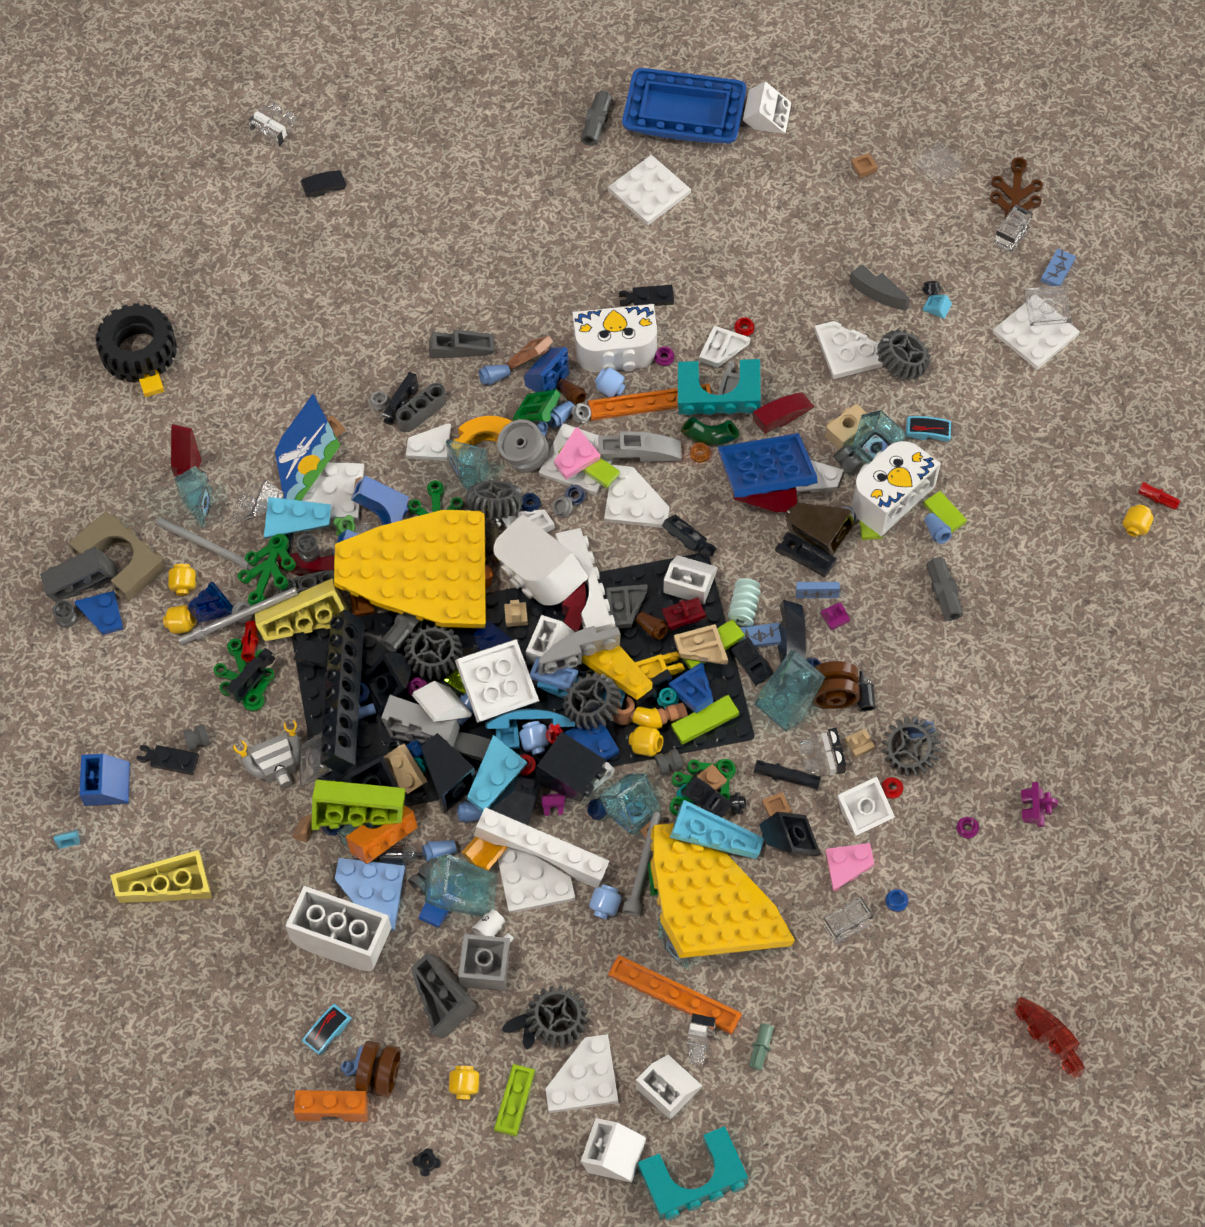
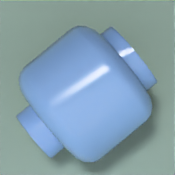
[595,368,626,398]
[519,721,550,755]
[589,884,622,919]

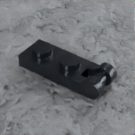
[775,532,837,578]

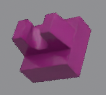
[820,602,850,630]
[542,793,565,816]

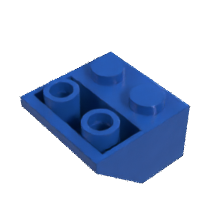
[524,347,569,392]
[79,754,130,806]

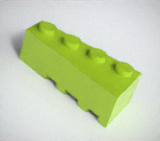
[312,780,405,830]

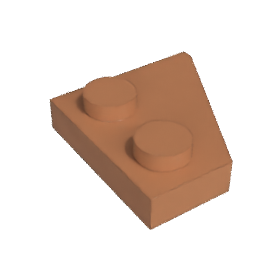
[505,335,553,370]

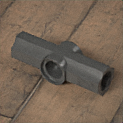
[581,91,612,146]
[926,557,963,621]
[381,612,424,653]

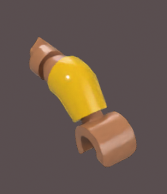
[612,696,688,729]

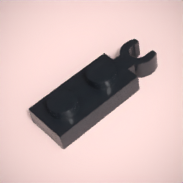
[619,285,674,307]
[382,372,419,425]
[662,514,717,559]
[227,648,276,703]
[136,745,199,775]

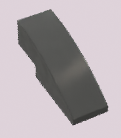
[850,264,909,311]
[428,330,494,358]

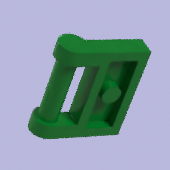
[513,389,561,423]

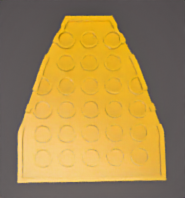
[334,510,486,628]
[651,823,795,958]

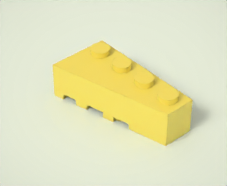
[255,578,350,641]
[110,850,212,903]

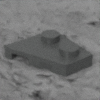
[606,584,648,629]

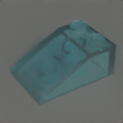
[755,650,825,732]
[425,854,498,917]

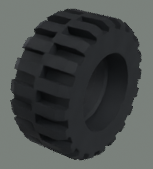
[95,303,177,382]

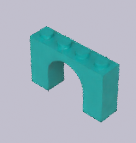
[678,359,761,415]
[638,1126,748,1221]

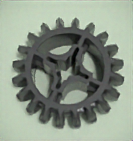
[876,329,931,381]
[466,479,523,520]
[404,624,463,680]
[563,672,622,731]
[882,716,942,776]
[525,985,588,1048]

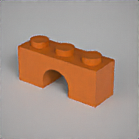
[346,805,418,864]
[294,1090,369,1122]

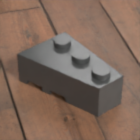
[40,547,118,602]
[411,953,477,1038]

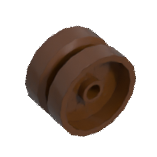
[810,661,860,709]
[355,1040,401,1098]

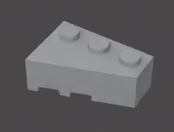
[381,695,460,747]

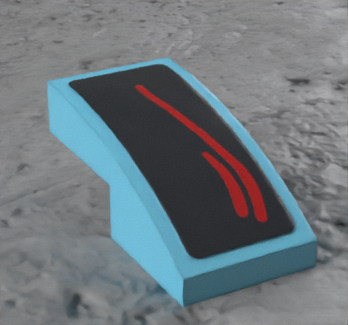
[906,416,951,442]
[302,1004,352,1055]

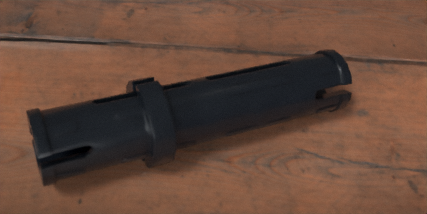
[753,759,821,790]

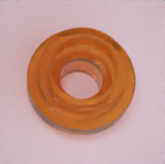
[690,443,710,463]

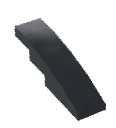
[777,600,806,681]

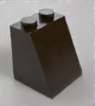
[785,502,855,556]

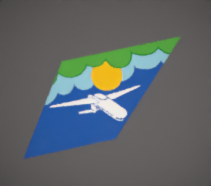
[275,394,340,501]

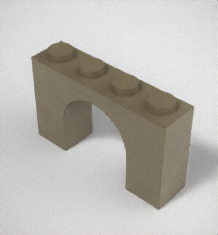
[69,511,166,602]

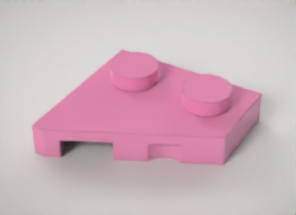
[554,427,601,480]
[825,843,874,891]

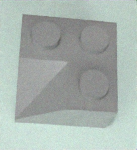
[458,934,510,991]

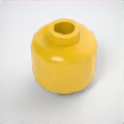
[1122,504,1154,537]
[168,564,196,596]
[163,605,197,634]
[629,726,663,756]
[448,1066,479,1100]

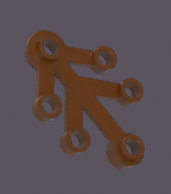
[990,157,1043,224]

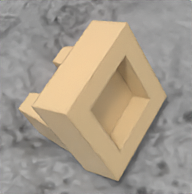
[504,600,528,627]
[845,729,875,758]

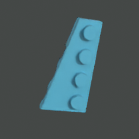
[669,800,764,859]

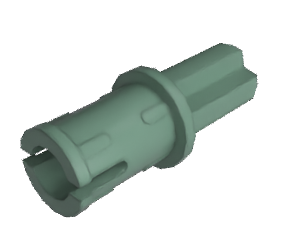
[749,1023,774,1070]

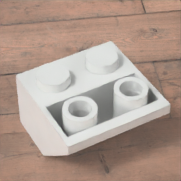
[743,82,791,134]
[664,555,718,604]
[526,615,575,665]
[636,1055,702,1120]
[581,1118,646,1183]

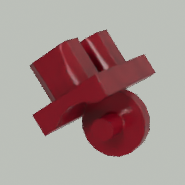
[662,597,706,630]

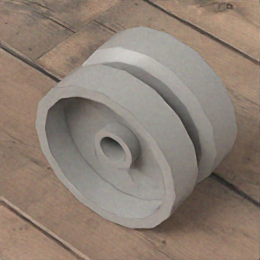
[497,419,550,473]

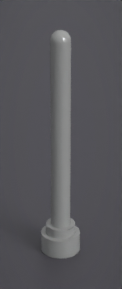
[622,811,661,916]

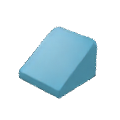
[922,295,952,319]
[54,829,80,849]

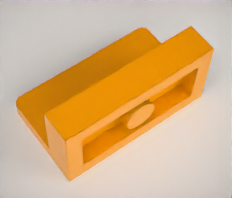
[461,836,508,870]

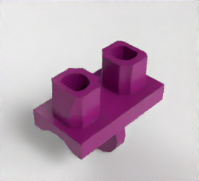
[1021,782,1058,827]

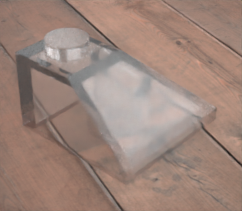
[228,480,284,525]
[300,733,332,786]

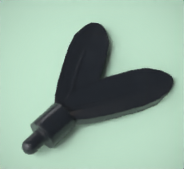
[502,1013,540,1050]

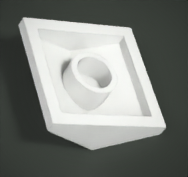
[412,681,472,722]
[837,777,895,836]

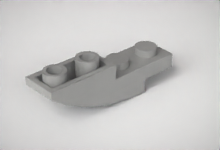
[598,431,682,462]
[538,626,620,675]

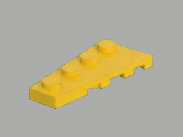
[581,646,652,700]

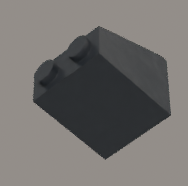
[535,732,607,802]
[421,733,475,814]

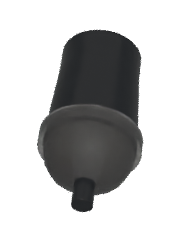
[857,671,876,712]
[380,844,423,866]

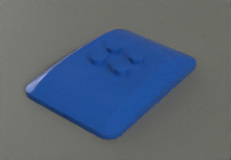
[622,68,746,143]

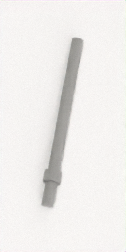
[156,518,262,575]
[178,587,299,645]

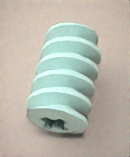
[728,578,761,627]

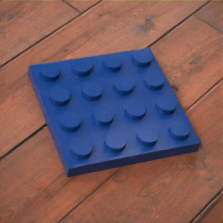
[718,433,818,497]

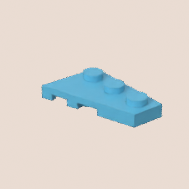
[263,497,331,539]
[467,735,527,812]

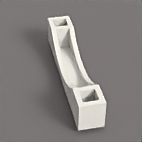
[556,528,615,632]
[474,807,609,888]

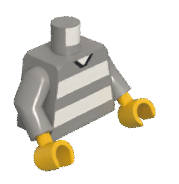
[232,719,302,789]

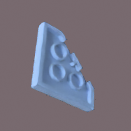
[335,858,406,931]

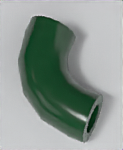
[681,417,739,446]

